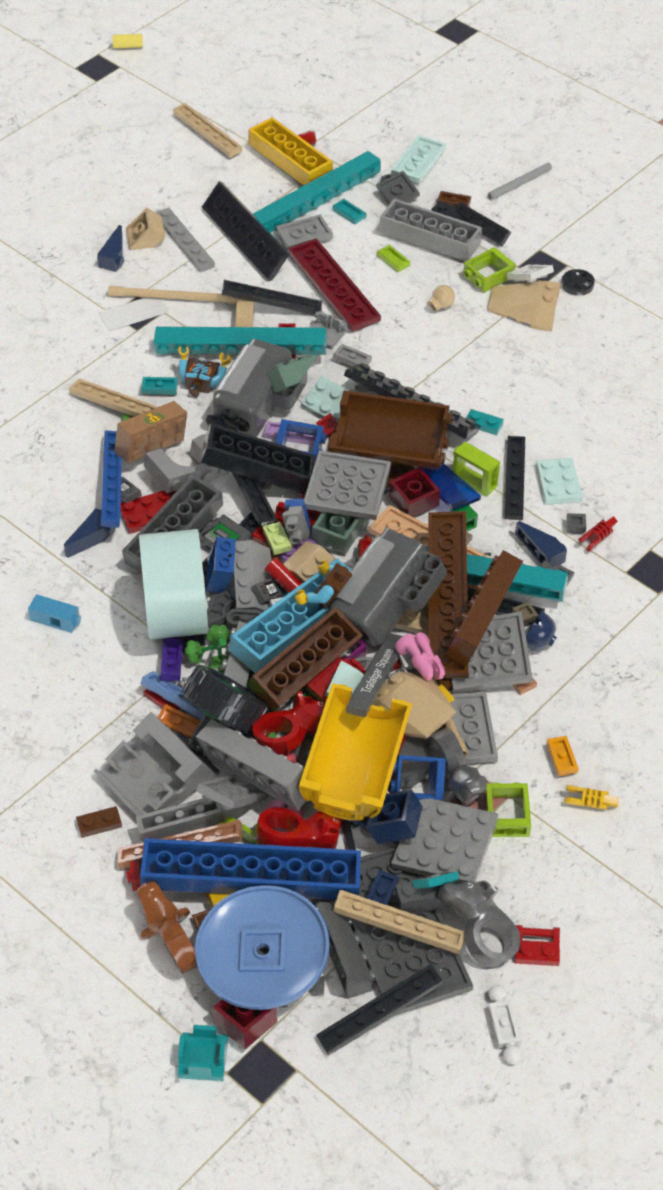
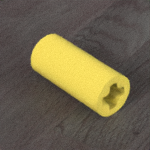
[113,34,143,48]

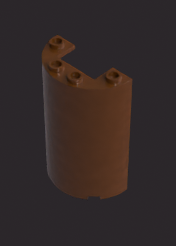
[328,390,453,470]

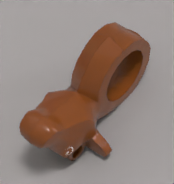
[137,881,197,975]

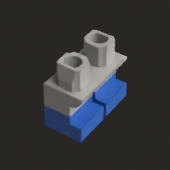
[282,498,311,545]

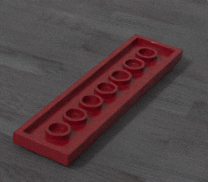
[288,238,381,332]

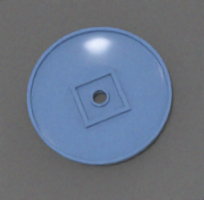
[195,885,330,1010]

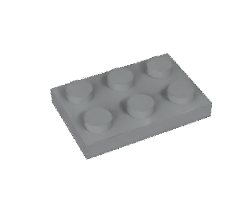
[276,214,333,250]

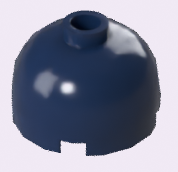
[526,611,557,651]

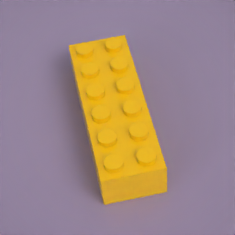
[248,117,333,185]

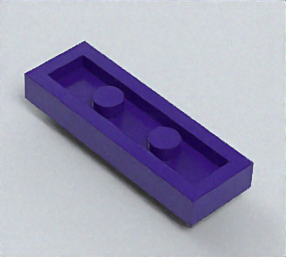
[160,638,183,681]

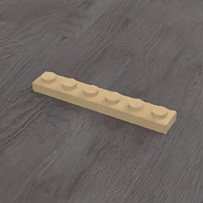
[173,103,242,157]
[69,378,158,417]
[333,890,465,954]

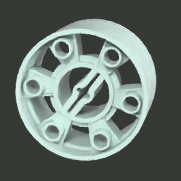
[139,529,208,640]

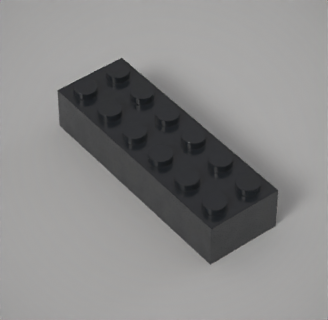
[200,423,315,495]

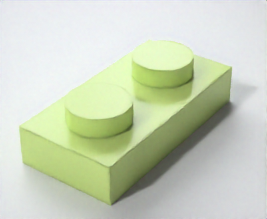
[262,522,292,555]

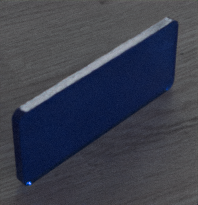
[421,463,481,510]

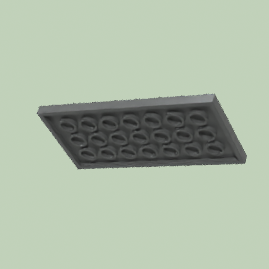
[351,846,473,1016]

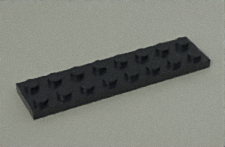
[202,181,290,281]
[344,363,481,439]

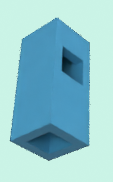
[28,594,81,633]

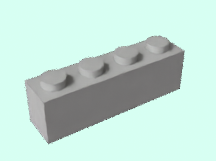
[220,621,250,687]
[136,798,224,842]

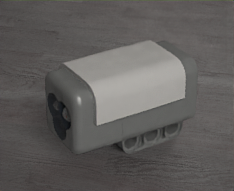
[212,339,308,437]
[329,528,447,647]

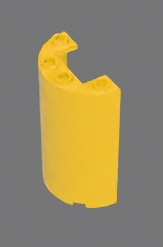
[299,683,412,821]

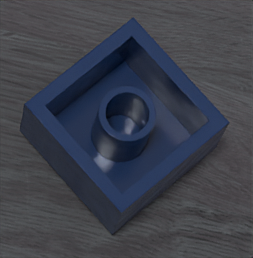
[366,789,423,844]

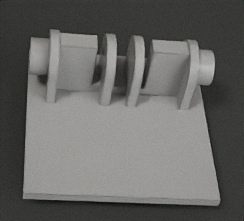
[309,311,349,348]

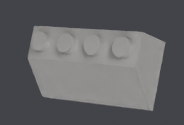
[234,540,272,612]

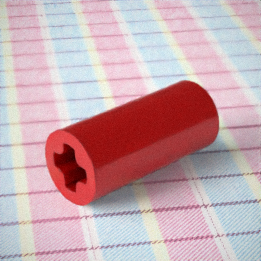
[264,558,303,593]

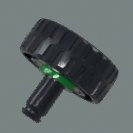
[182,665,268,753]

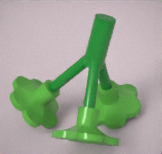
[185,625,230,673]

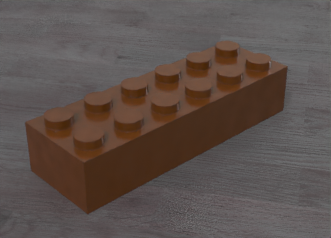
[445,550,523,666]
[247,607,363,712]

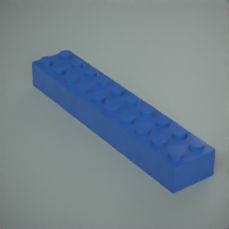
[140,838,361,900]

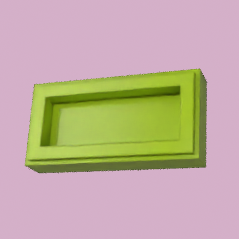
[377,245,411,272]

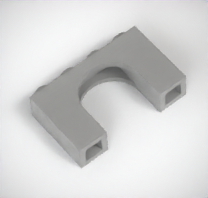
[144,435,229,493]

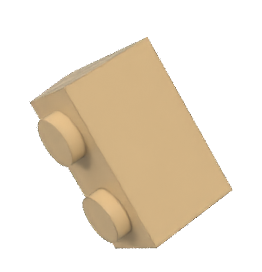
[126,207,165,250]
[283,541,335,583]

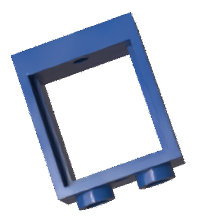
[275,419,327,465]
[205,537,236,594]
[387,755,446,800]

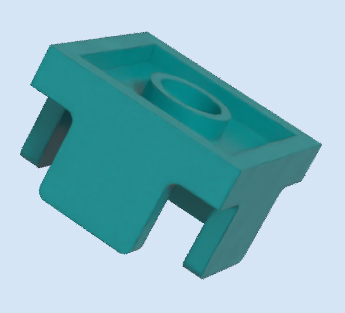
[177,1025,228,1081]

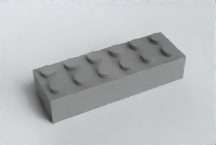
[379,198,482,261]
[196,719,306,810]

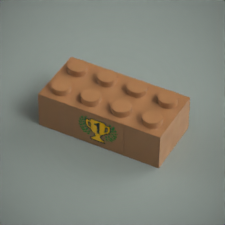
[114,401,188,463]

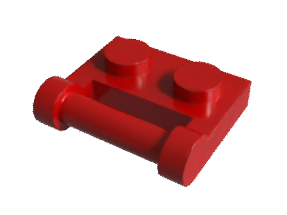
[515,925,560,966]

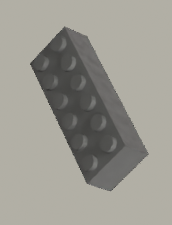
[122,475,223,574]

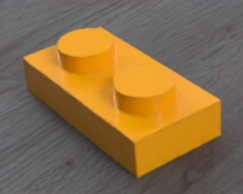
[546,735,579,777]

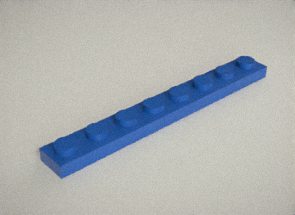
[100,430,122,528]

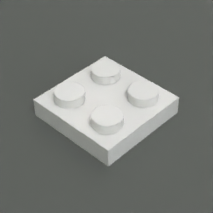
[506,265,554,283]

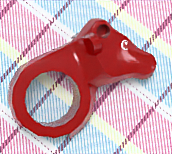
[252,691,325,756]
[255,807,343,849]

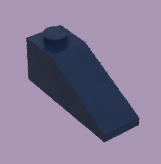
[97,225,124,272]
[64,508,116,558]
[515,521,567,567]

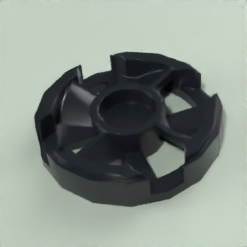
[562,269,595,295]

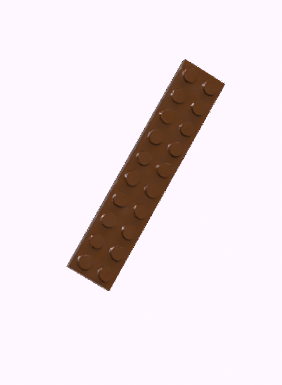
[428,511,469,679]

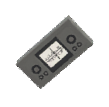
[121,477,142,503]
[251,578,286,604]

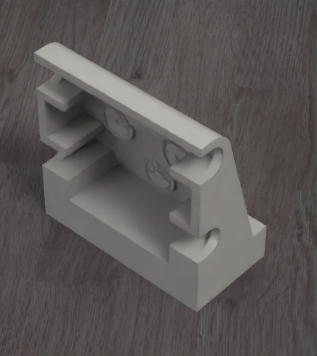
[94,712,217,816]

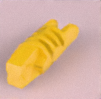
[564,785,619,810]

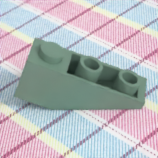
[267,354,317,393]

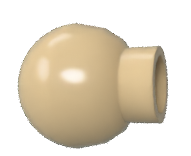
[428,285,455,311]

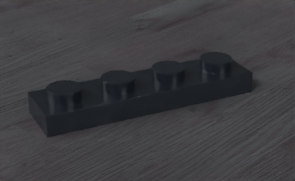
[456,202,512,246]

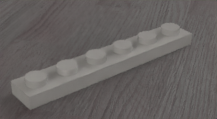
[155,208,215,272]

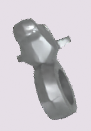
[426,728,487,806]
[438,880,520,967]

